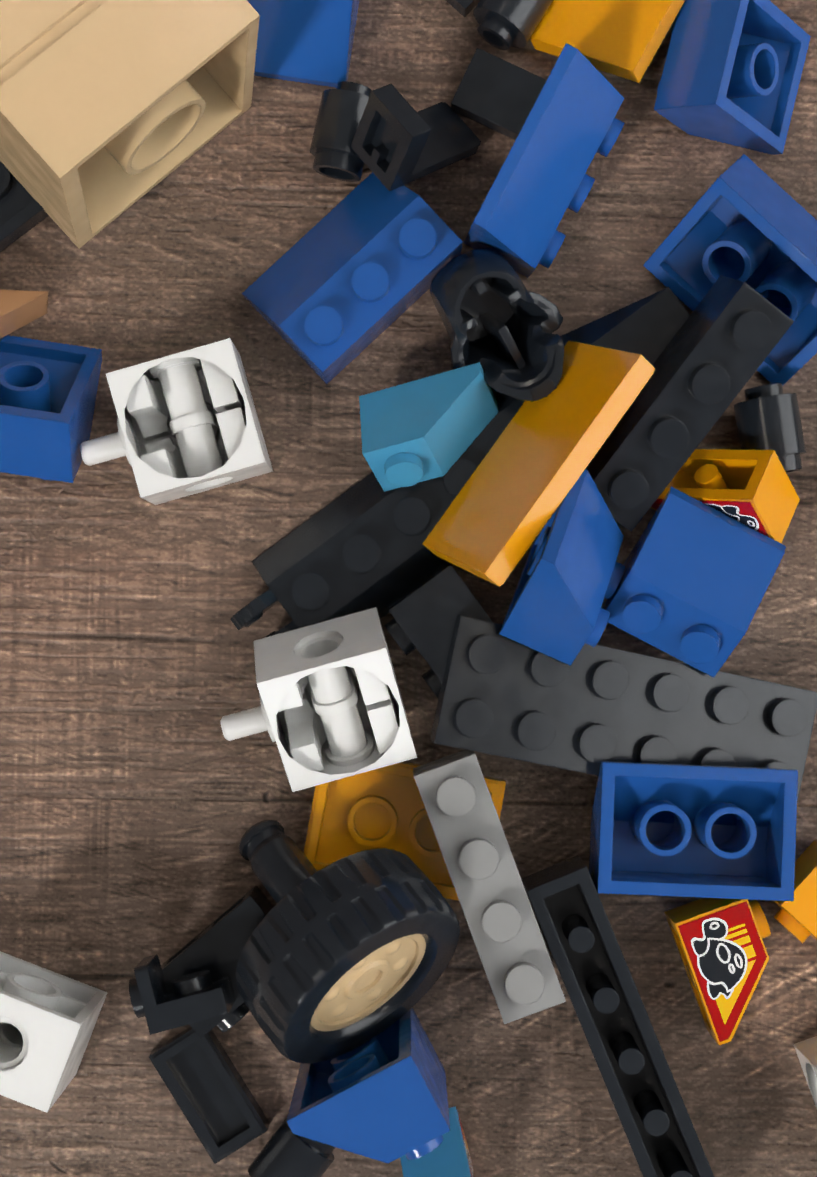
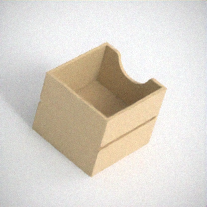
[0,0,260,249]

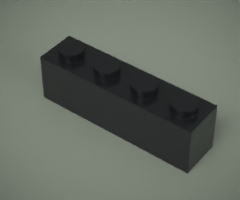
[586,275,794,532]

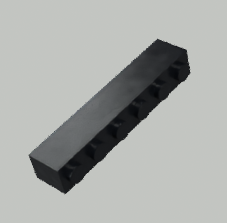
[521,855,714,1177]

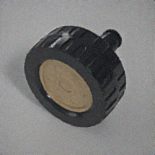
[236,820,460,1064]

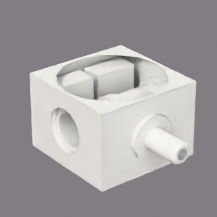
[80,338,273,505]
[220,607,417,792]
[0,951,107,1113]

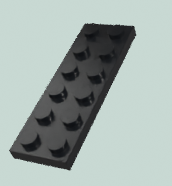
[430,615,817,803]

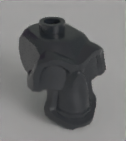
[430,248,564,402]

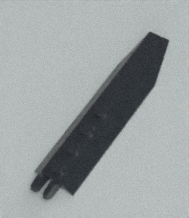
[230,287,690,651]

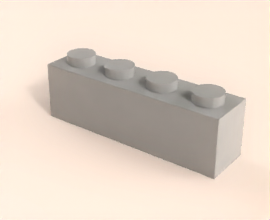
[413,749,566,1024]

